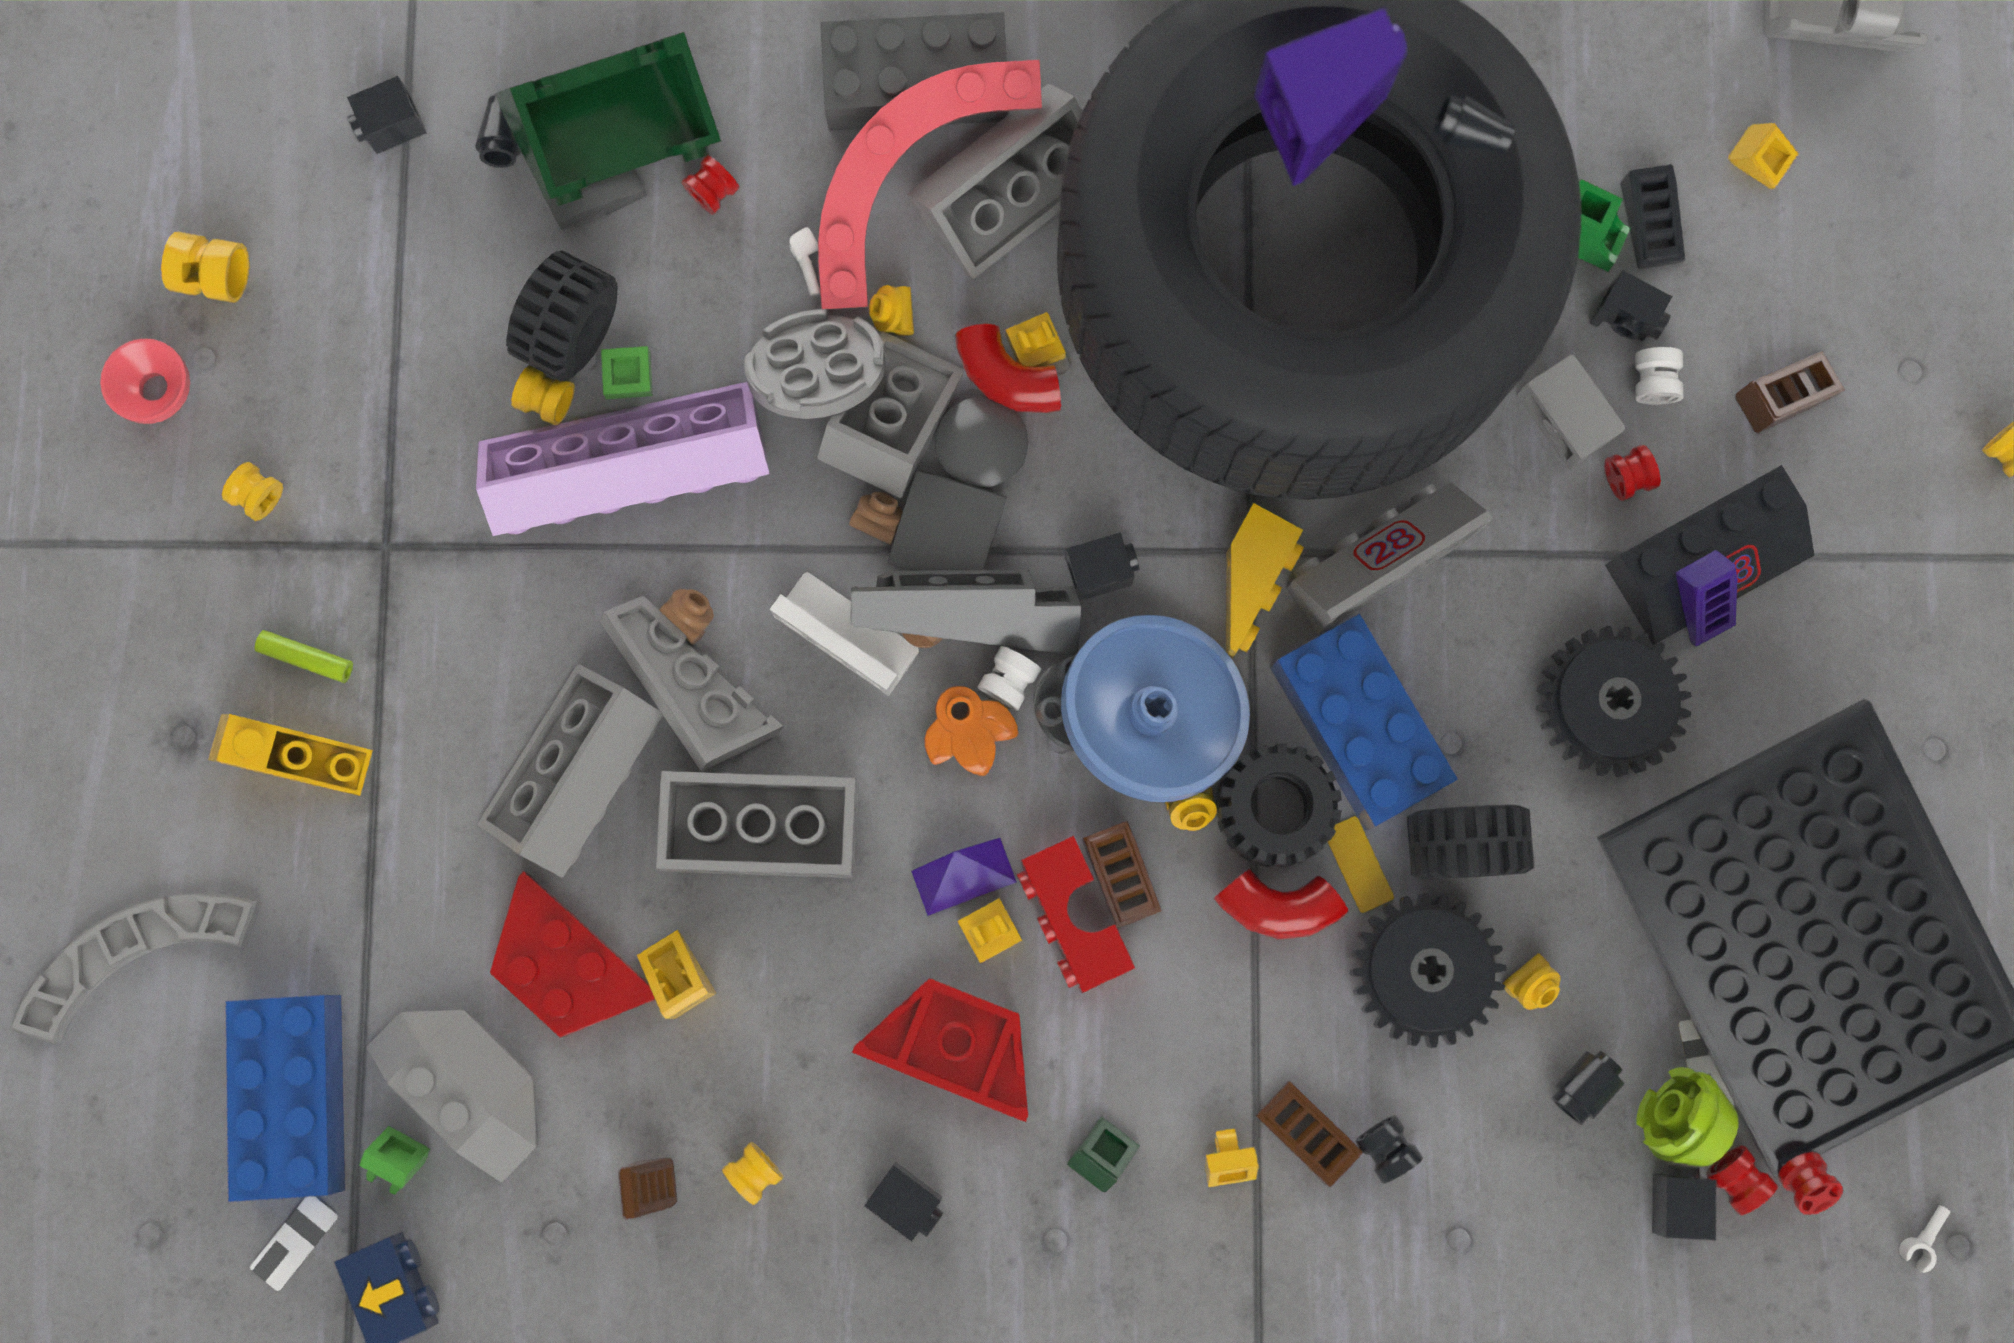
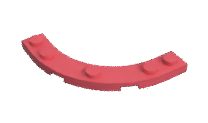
[818,60,1042,309]

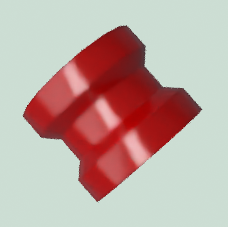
[681,155,740,215]
[1604,445,1661,501]
[1778,1152,1843,1215]

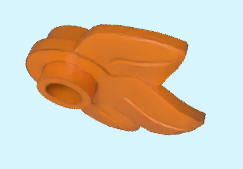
[924,686,1018,776]

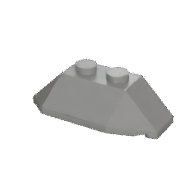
[366,1010,538,1183]

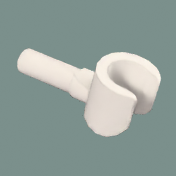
[790,227,820,296]
[1899,1205,1951,1273]

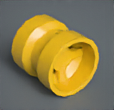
[511,365,575,426]

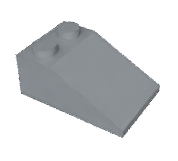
[817,331,965,498]

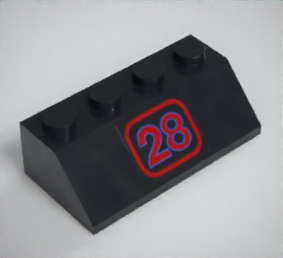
[1605,465,1815,645]

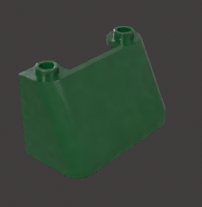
[495,32,721,206]

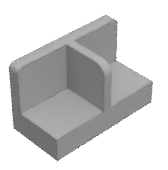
[1516,355,1625,470]

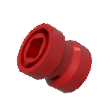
[1706,1145,1778,1215]

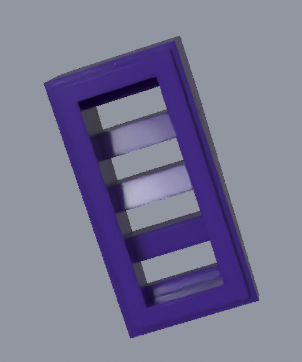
[1675,550,1737,647]

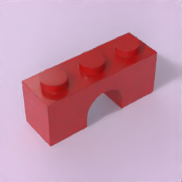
[1016,836,1135,993]

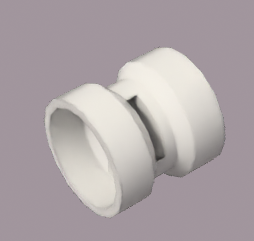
[1635,347,1684,405]
[977,646,1041,711]

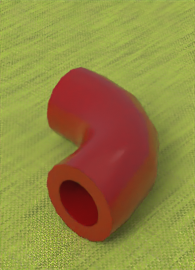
[955,324,1061,413]
[1213,868,1349,939]

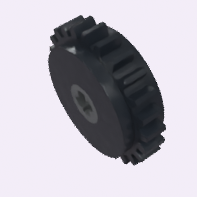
[1536,626,1692,777]
[1350,893,1506,1048]

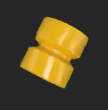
[161,231,250,303]

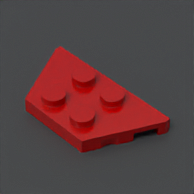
[490,871,655,1038]
[852,978,1028,1122]

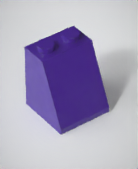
[1254,8,1407,186]

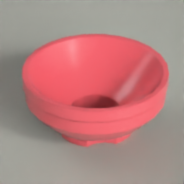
[100,339,190,424]

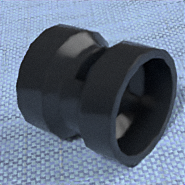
[1355,1115,1423,1184]

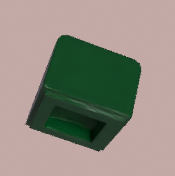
[1067,1116,1140,1192]

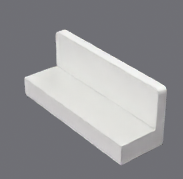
[770,572,919,696]

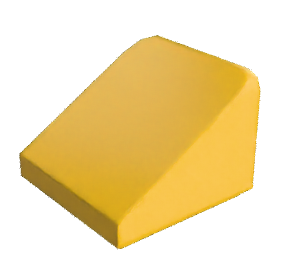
[1728,123,1799,189]

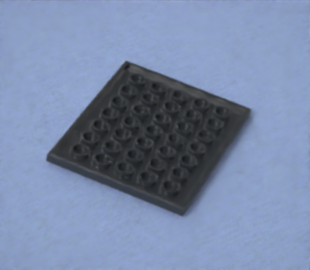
[1597,699,2014,1177]

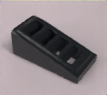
[1620,164,1685,269]

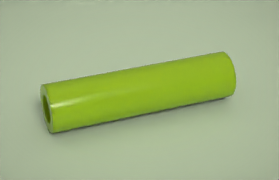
[255,630,353,683]

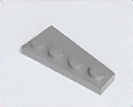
[600,596,783,772]

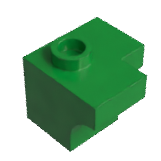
[1578,179,1631,272]

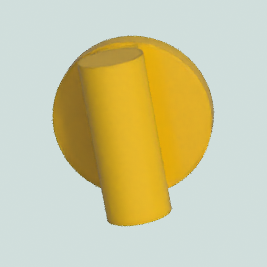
[869,285,914,336]
[1165,787,1217,831]
[1502,953,1561,1010]

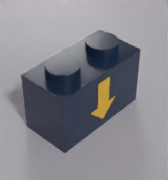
[334,1232,439,1343]

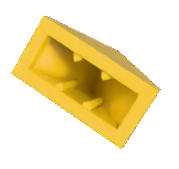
[637,930,716,1019]

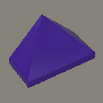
[911,838,1017,916]

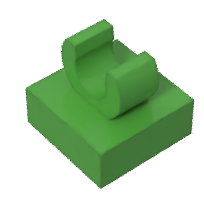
[601,346,653,400]
[359,1126,431,1195]

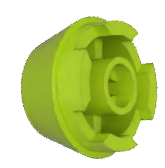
[1636,1067,1738,1167]

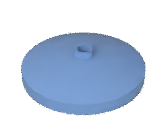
[1061,615,1250,802]

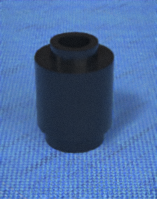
[1551,1051,1624,1125]

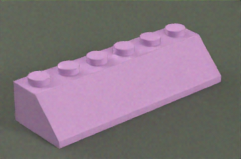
[476,382,769,536]

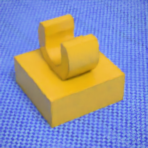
[1005,312,1066,367]
[957,898,1022,964]
[1205,1128,1258,1187]

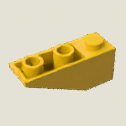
[1226,503,1304,659]
[208,714,373,796]

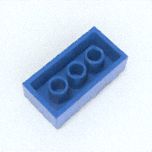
[1270,614,1458,831]
[226,995,345,1202]

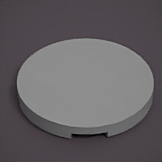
[744,309,886,419]

